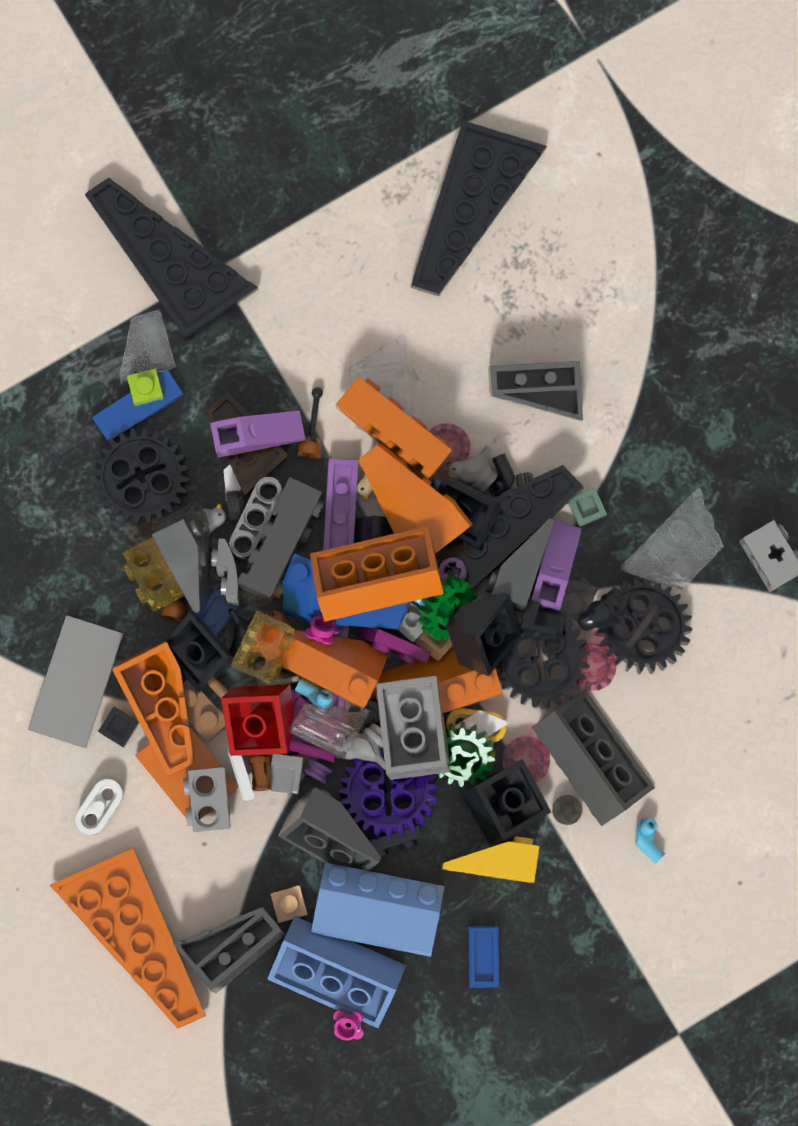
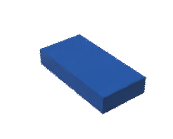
[468,926,499,988]

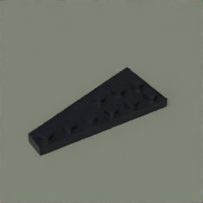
[411,121,547,296]
[435,465,584,591]

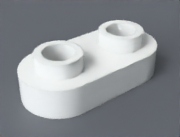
[75,779,123,835]

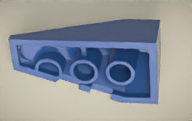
[283,554,410,629]

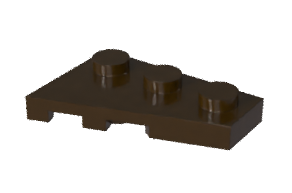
[206,391,288,497]

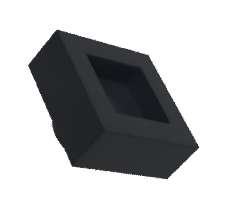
[98,706,140,748]

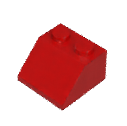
[221,684,294,756]

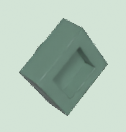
[568,488,607,528]

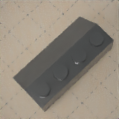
[532,689,655,826]

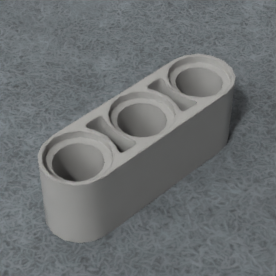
[229,477,282,561]

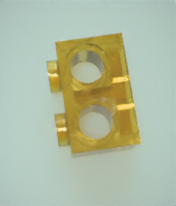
[122,537,185,612]
[231,611,295,685]

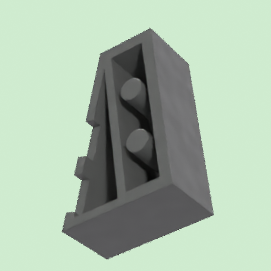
[488,361,583,421]
[172,907,286,994]

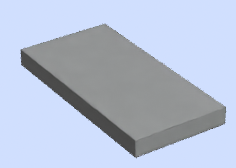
[28,615,124,748]

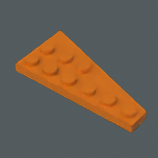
[49,848,206,1029]

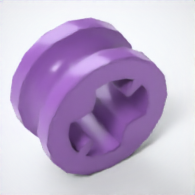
[439,557,467,582]
[302,758,332,784]

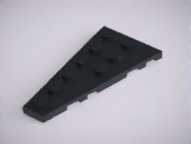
[85,178,259,339]

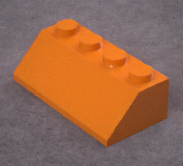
[310,526,444,622]
[374,648,503,715]

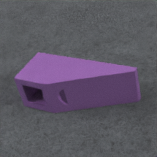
[210,410,306,458]
[530,521,582,612]

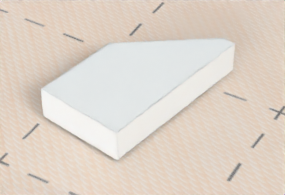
[227,748,255,802]

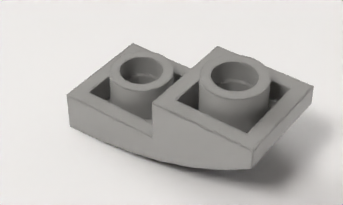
[211,538,240,606]

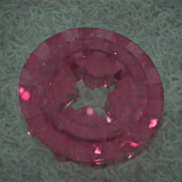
[429,423,470,470]
[576,643,616,691]
[502,736,550,782]

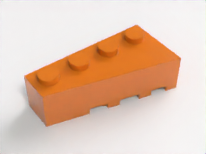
[336,377,452,481]

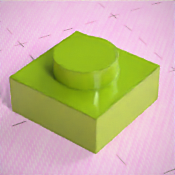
[127,368,164,406]

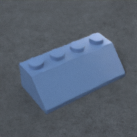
[311,863,445,957]
[267,916,406,1028]

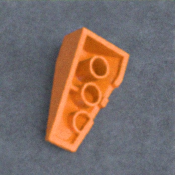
[358,443,473,553]
[254,626,388,708]
[112,641,194,777]

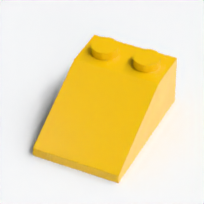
[441,837,539,883]

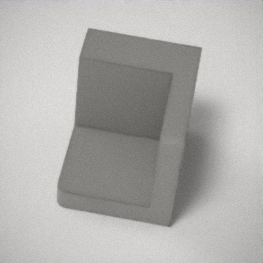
[270,754,303,795]

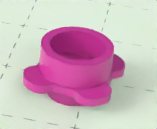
[305,615,339,645]
[333,1010,364,1041]

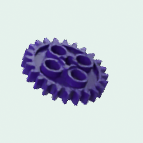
[339,751,438,840]

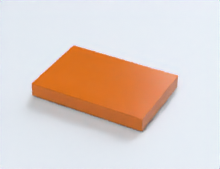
[135,726,239,819]

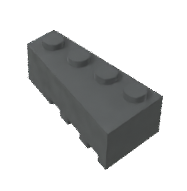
[237,477,325,603]

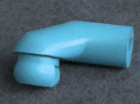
[295,677,333,710]
[635,818,665,864]

